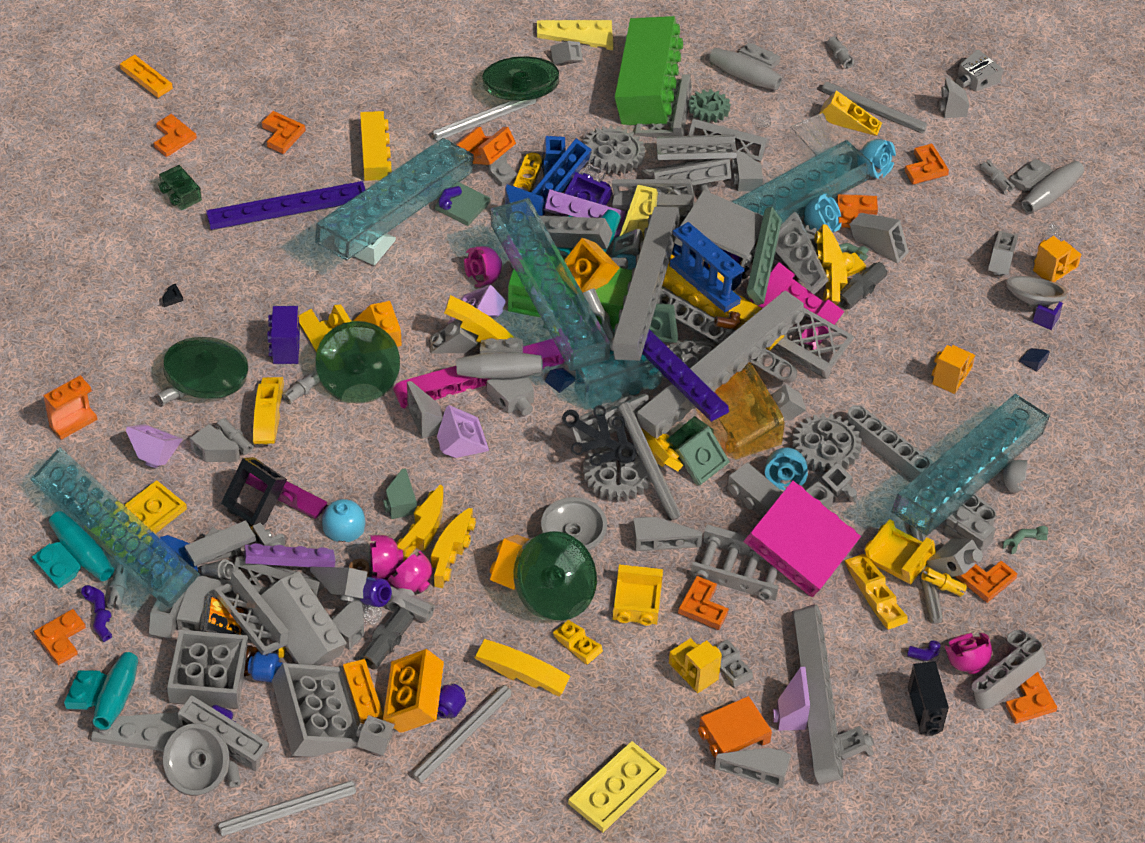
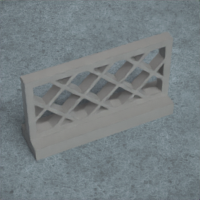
[635,74,692,137]
[657,135,737,160]
[641,158,731,191]
[773,308,854,379]
[556,394,650,447]

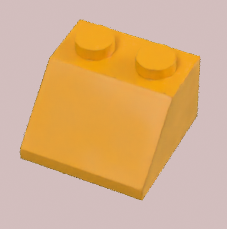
[557,238,620,294]
[352,301,402,355]

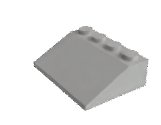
[272,663,360,757]

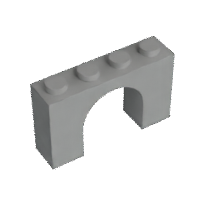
[176,575,270,646]

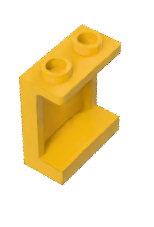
[865,519,936,585]
[613,564,663,626]

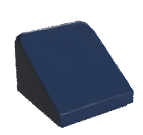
[1019,348,1050,372]
[545,367,577,393]

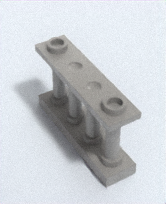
[690,524,779,601]

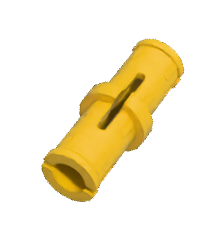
[921,567,967,597]

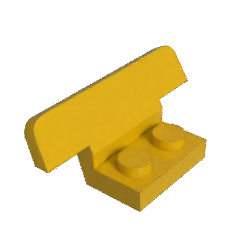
[299,304,358,372]

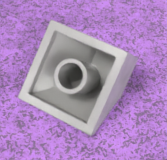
[407,381,445,439]

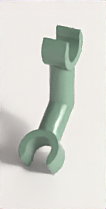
[839,243,869,261]
[1003,526,1048,554]

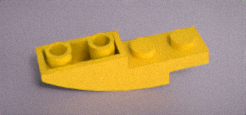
[814,224,848,305]
[253,377,284,444]
[641,428,683,471]
[397,485,444,562]
[431,508,476,588]

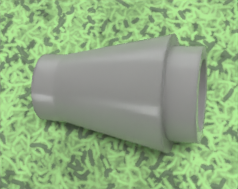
[201,559,235,580]

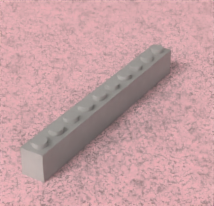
[610,207,681,361]
[637,290,804,439]

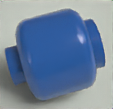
[248,651,283,683]

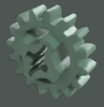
[688,89,731,123]

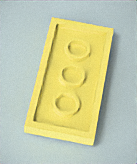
[568,741,667,833]

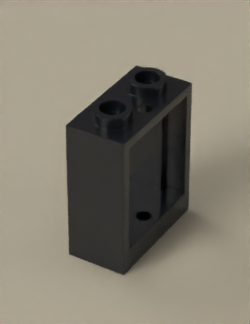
[221,457,287,527]
[908,661,949,735]

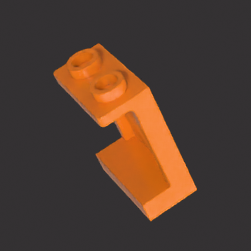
[453,127,516,165]
[43,375,98,440]
[698,696,772,758]

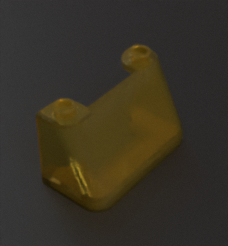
[715,362,785,460]

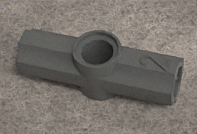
[839,262,888,310]
[360,607,413,669]

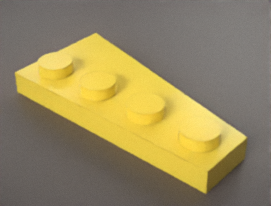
[537,20,613,50]
[620,185,658,239]

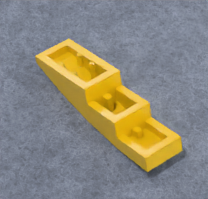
[444,295,515,343]
[845,554,908,630]
[474,639,570,696]

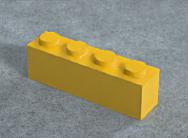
[360,111,392,181]

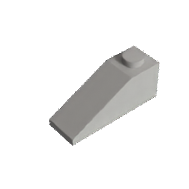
[988,230,1019,276]
[633,517,702,552]
[310,567,367,602]
[149,574,190,639]
[715,748,791,788]

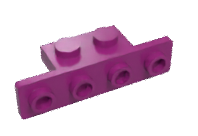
[245,473,327,519]

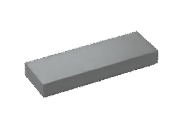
[185,520,256,567]

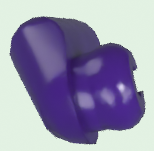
[438,186,462,210]
[81,585,105,614]
[93,609,112,642]
[907,640,941,661]

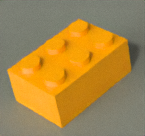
[383,649,444,732]

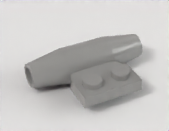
[709,42,782,90]
[1010,158,1085,214]
[456,338,543,379]

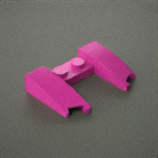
[749,263,845,350]

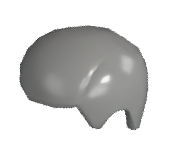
[1003,460,1027,493]

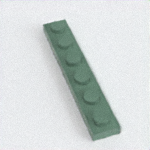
[747,206,782,305]

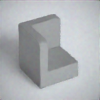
[551,41,583,65]

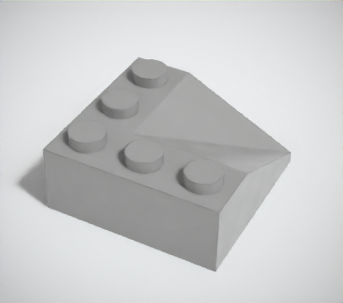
[167,630,248,709]

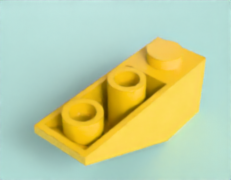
[819,90,882,136]

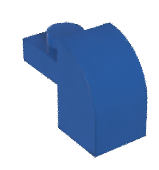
[542,136,566,178]

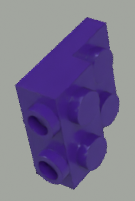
[564,172,613,206]

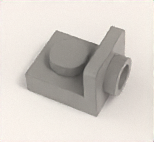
[488,153,518,186]
[253,523,285,546]
[838,726,875,760]

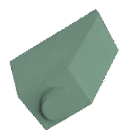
[383,468,417,519]

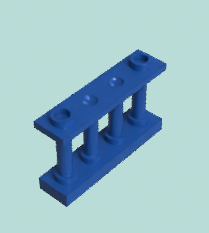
[670,222,744,313]

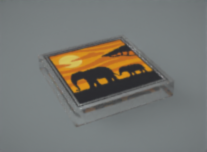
[200,592,247,635]

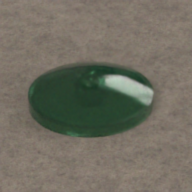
[482,56,559,101]
[315,321,400,403]
[163,337,248,399]
[513,531,597,622]

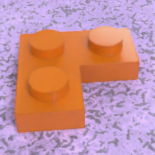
[262,111,306,154]
[153,114,197,157]
[905,143,949,184]
[837,194,878,228]
[954,561,1018,603]
[678,576,729,630]
[34,609,86,666]
[1005,672,1058,724]

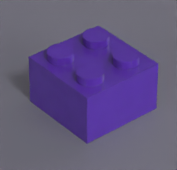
[267,306,300,364]

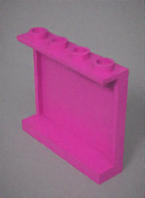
[743,481,861,597]

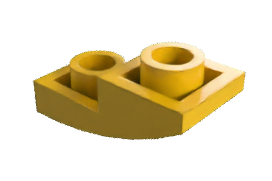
[553,620,603,665]

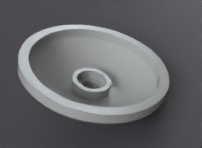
[1006,276,1068,308]
[541,497,607,553]
[163,723,229,795]

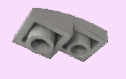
[715,639,753,687]

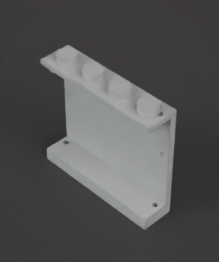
[674,190,763,268]

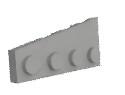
[775,212,829,294]
[91,712,182,752]

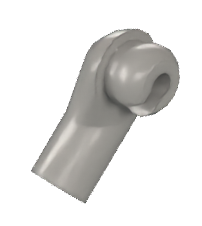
[226,760,241,788]

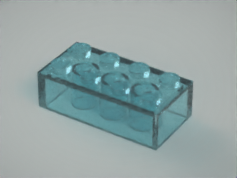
[575,354,662,410]

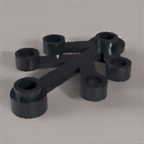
[561,405,637,467]

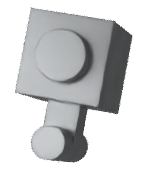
[822,462,857,502]

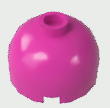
[464,246,502,287]
[370,535,403,579]
[388,551,433,593]
[945,633,992,674]

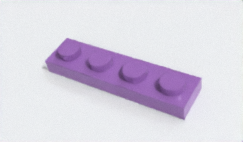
[543,189,626,229]
[244,543,335,567]

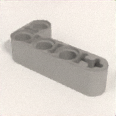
[971,630,1047,709]

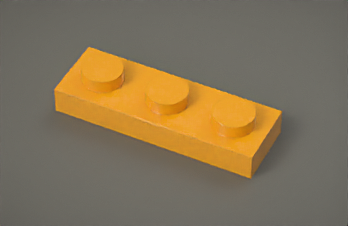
[120,54,173,98]
[343,659,383,724]

